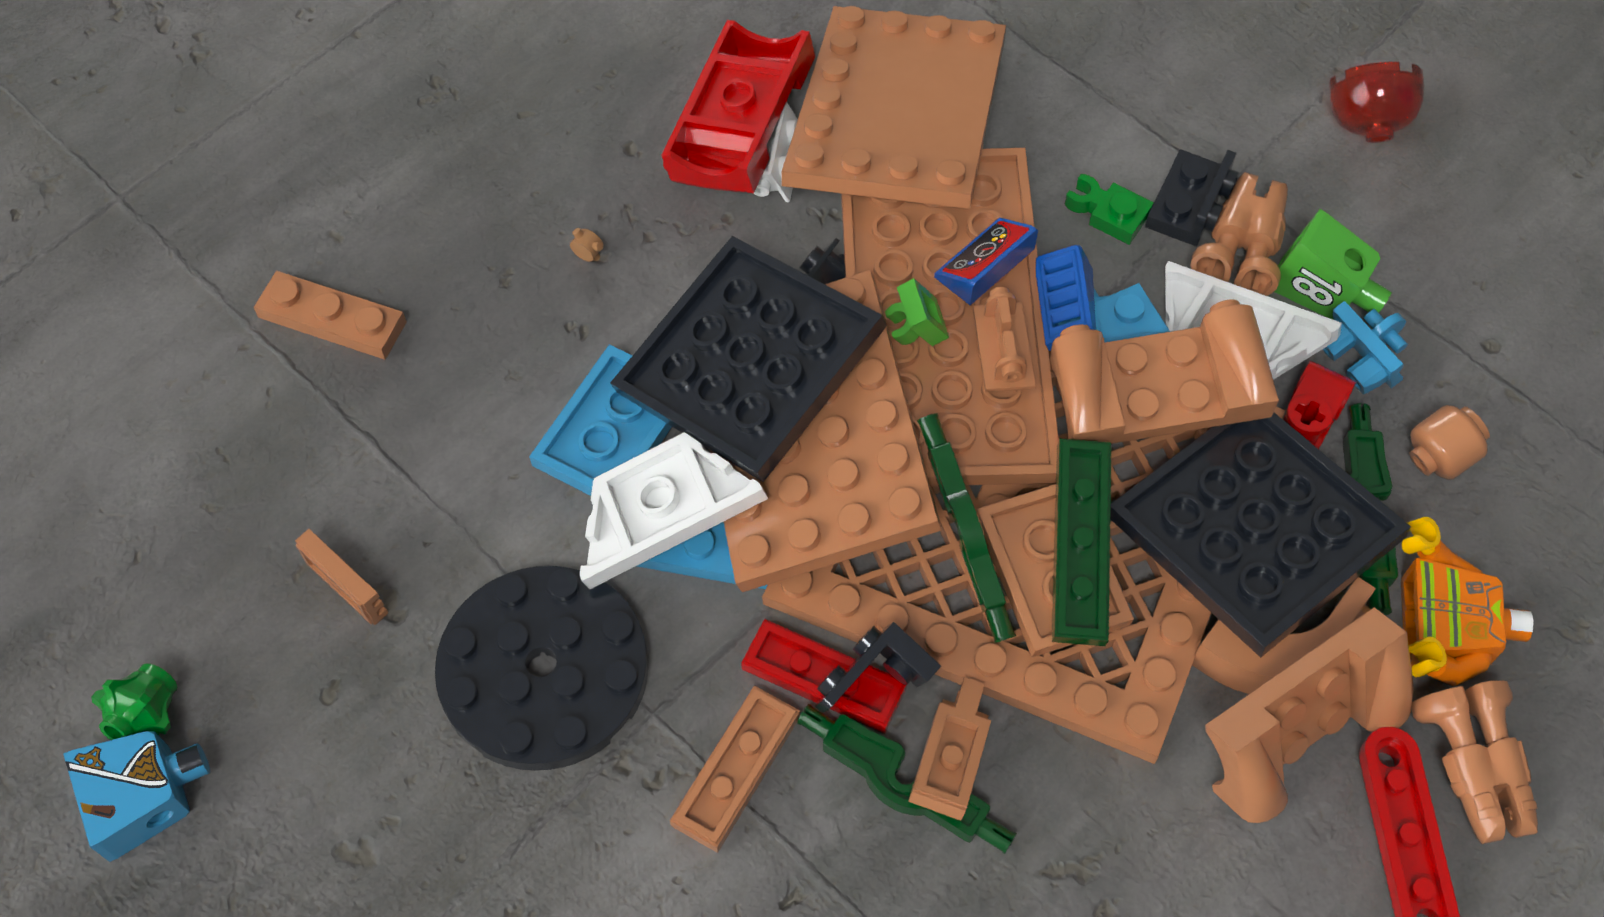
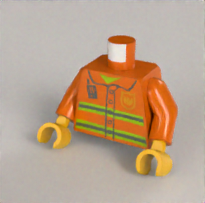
[1401,516,1533,686]

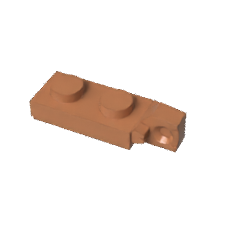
[908,676,991,821]

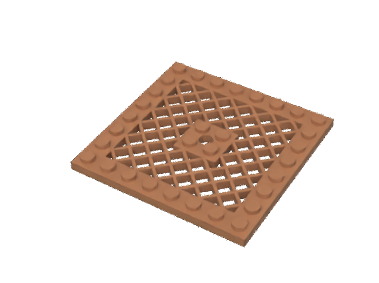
[762,350,1285,764]

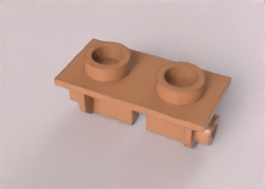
[973,287,1036,392]

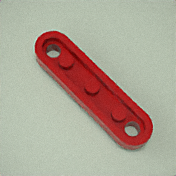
[1359,727,1460,917]

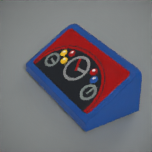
[934,217,1038,305]

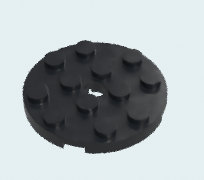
[435,566,648,771]

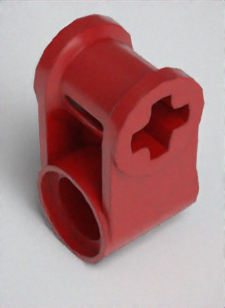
[1283,360,1357,449]

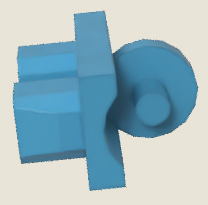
[1322,301,1408,395]

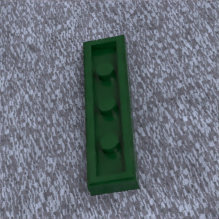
[1052,438,1111,646]

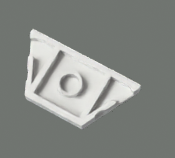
[1165,261,1342,380]
[580,432,768,589]

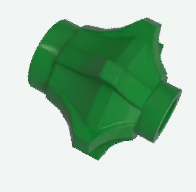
[91,663,177,740]

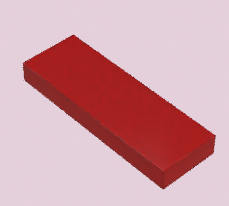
[741,619,907,734]

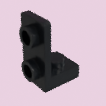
[815,622,941,713]

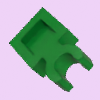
[1065,174,1154,245]

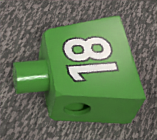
[1274,209,1392,319]

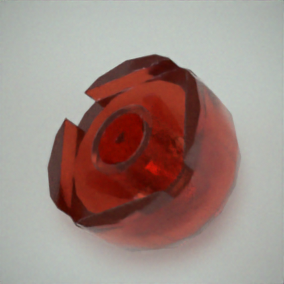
[1329,61,1424,143]

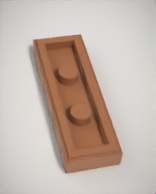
[670,686,800,853]

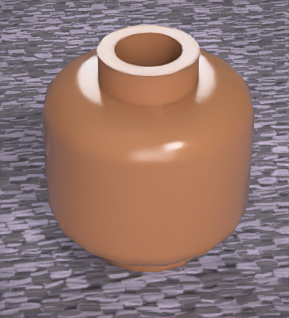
[1409,405,1490,480]

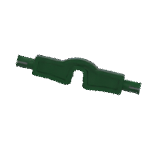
[1343,403,1398,616]
[917,413,1016,643]
[797,704,1017,854]

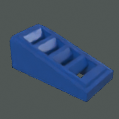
[1036,245,1096,351]

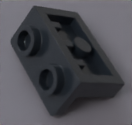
[1145,149,1239,247]

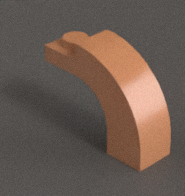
[1192,577,1376,694]

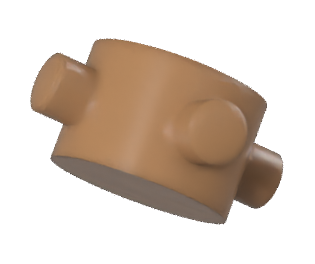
[570,228,604,262]

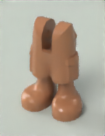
[1191,172,1288,296]
[1411,681,1538,844]

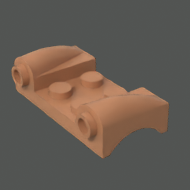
[1050,299,1279,444]
[1205,607,1413,823]

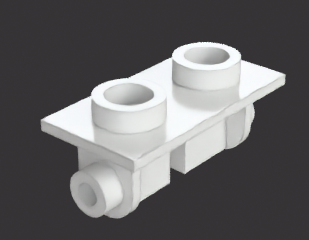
[753,102,798,202]

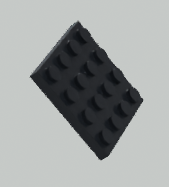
[610,236,887,482]
[1110,412,1411,658]

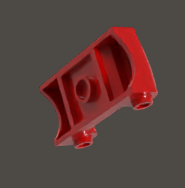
[661,20,816,193]

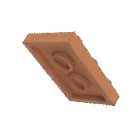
[976,484,1134,657]

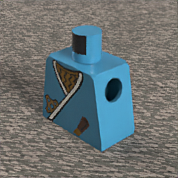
[63,731,210,862]

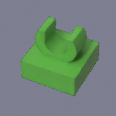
[885,278,949,347]

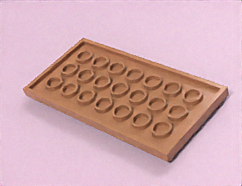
[841,148,1059,486]

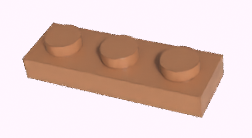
[254,270,407,360]

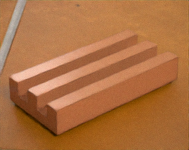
[295,529,388,625]

